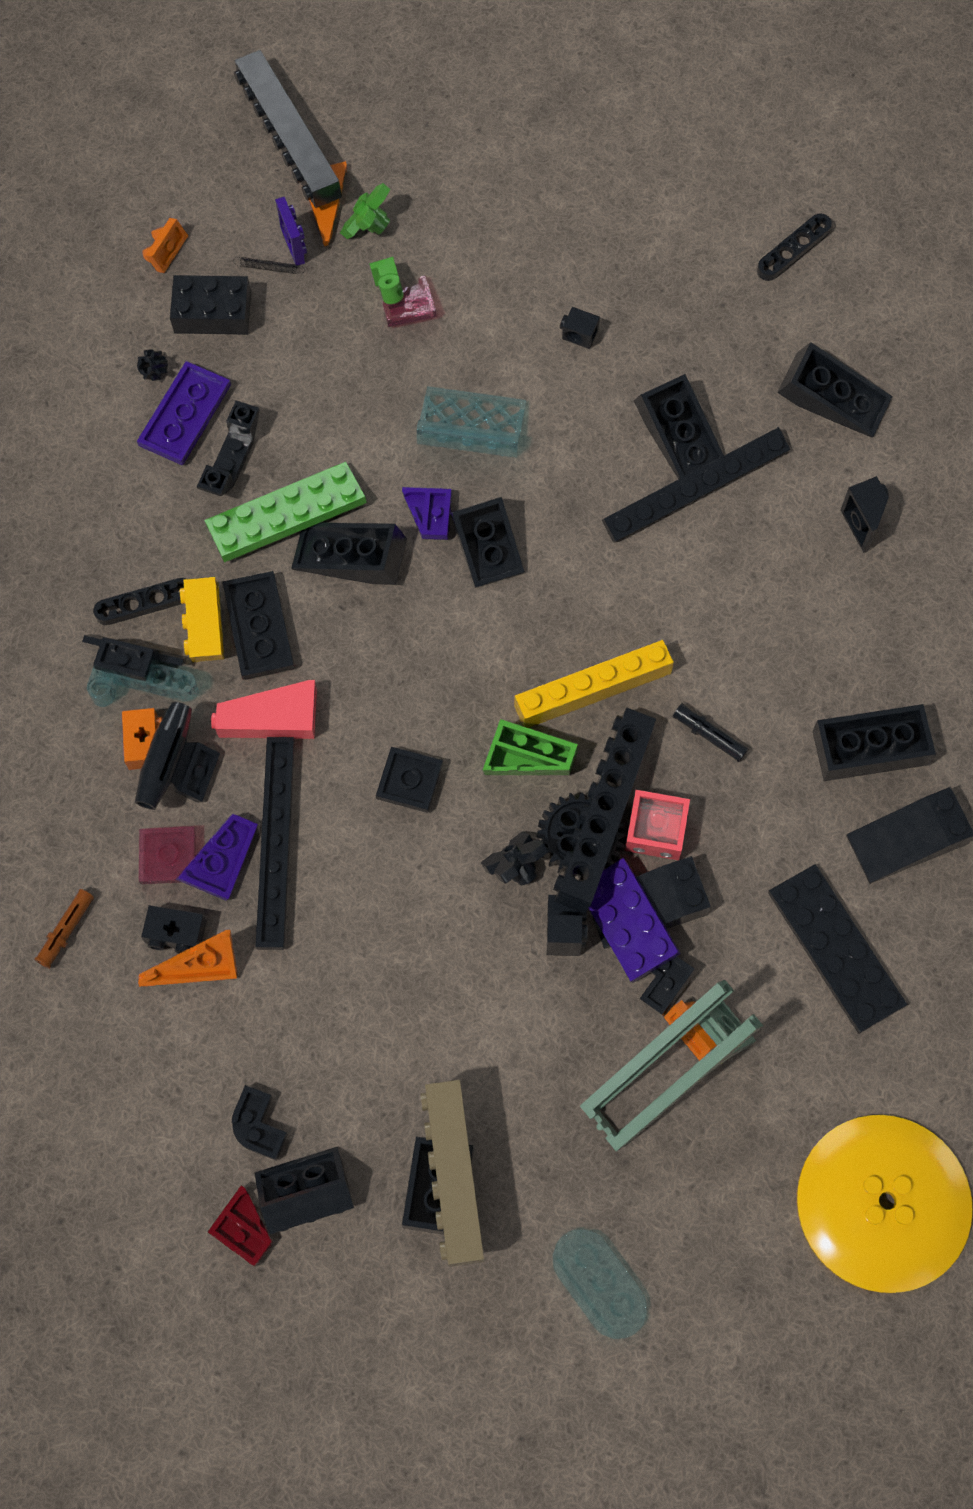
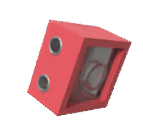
[625,790,690,860]

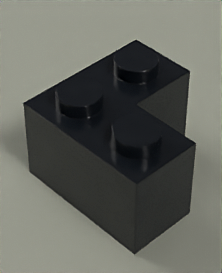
[546,895,588,956]

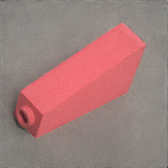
[211,680,317,739]

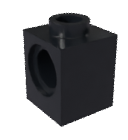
[560,307,600,349]

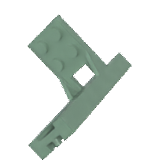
[580,980,763,1151]

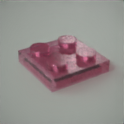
[139,826,196,885]

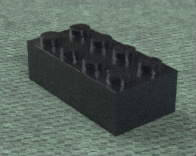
[812,704,936,781]

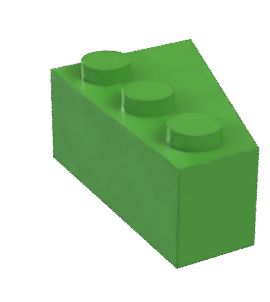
[483,719,578,775]

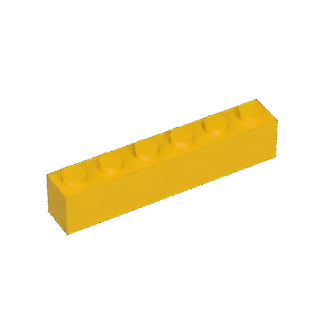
[514,640,674,728]

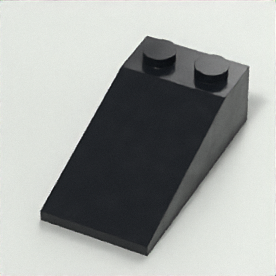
[777,342,892,438]
[634,374,724,479]
[291,522,407,585]
[846,787,973,884]
[590,856,711,949]

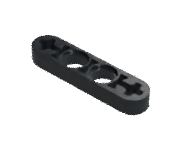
[757,213,832,281]
[93,578,187,625]

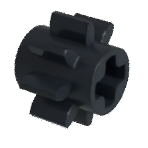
[137,349,168,381]

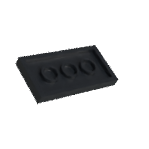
[222,571,295,680]

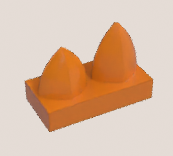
[142,218,188,273]
[664,1000,717,1061]

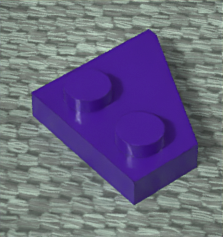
[402,487,452,540]

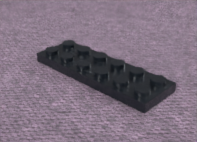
[768,864,908,1034]

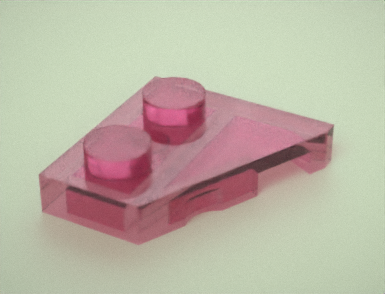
[382,275,437,327]

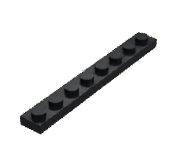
[602,427,790,542]
[255,737,295,950]

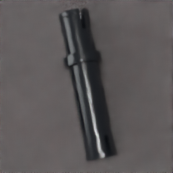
[672,703,749,762]

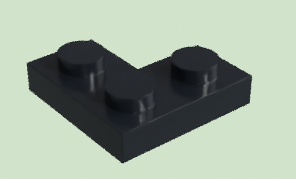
[640,956,696,1016]

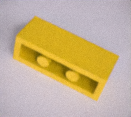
[180,577,224,662]

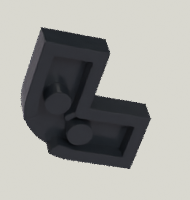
[231,1085,288,1161]

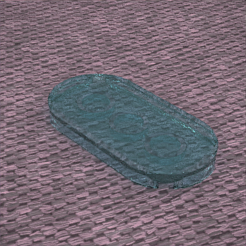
[552,1230,647,1339]

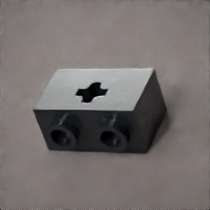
[141,905,207,954]

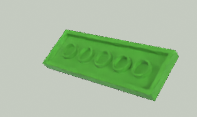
[204,462,367,562]

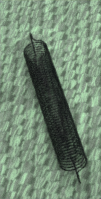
[234,257,305,274]

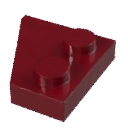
[208,1185,273,1267]

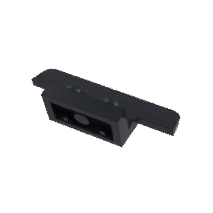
[82,634,186,681]

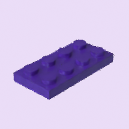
[137,361,231,466]
[589,858,681,983]

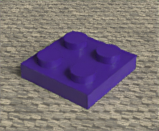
[275,197,307,266]

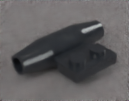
[135,702,220,810]

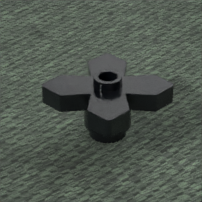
[481,831,549,886]

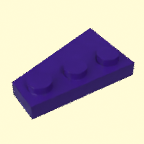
[176,814,258,901]

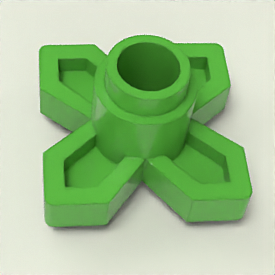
[340,183,390,239]

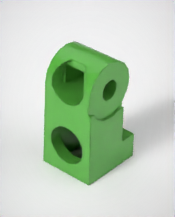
[369,257,404,304]

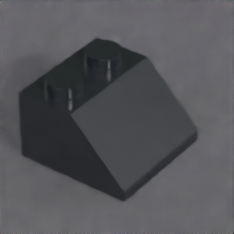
[840,476,889,553]

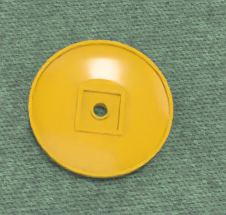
[797,1115,972,1293]

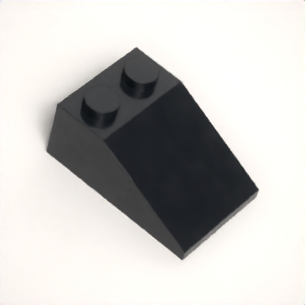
[450,497,525,588]

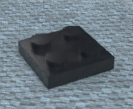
[376,747,443,813]

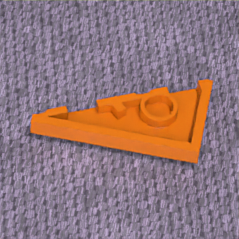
[309,161,347,246]
[138,930,237,987]

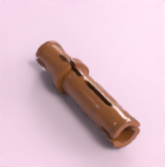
[34,889,94,969]

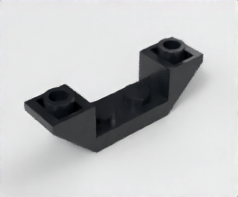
[197,400,260,496]

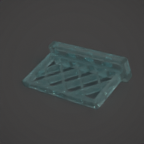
[417,386,526,458]

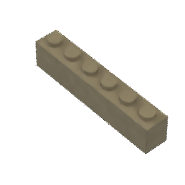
[420,1080,484,1267]

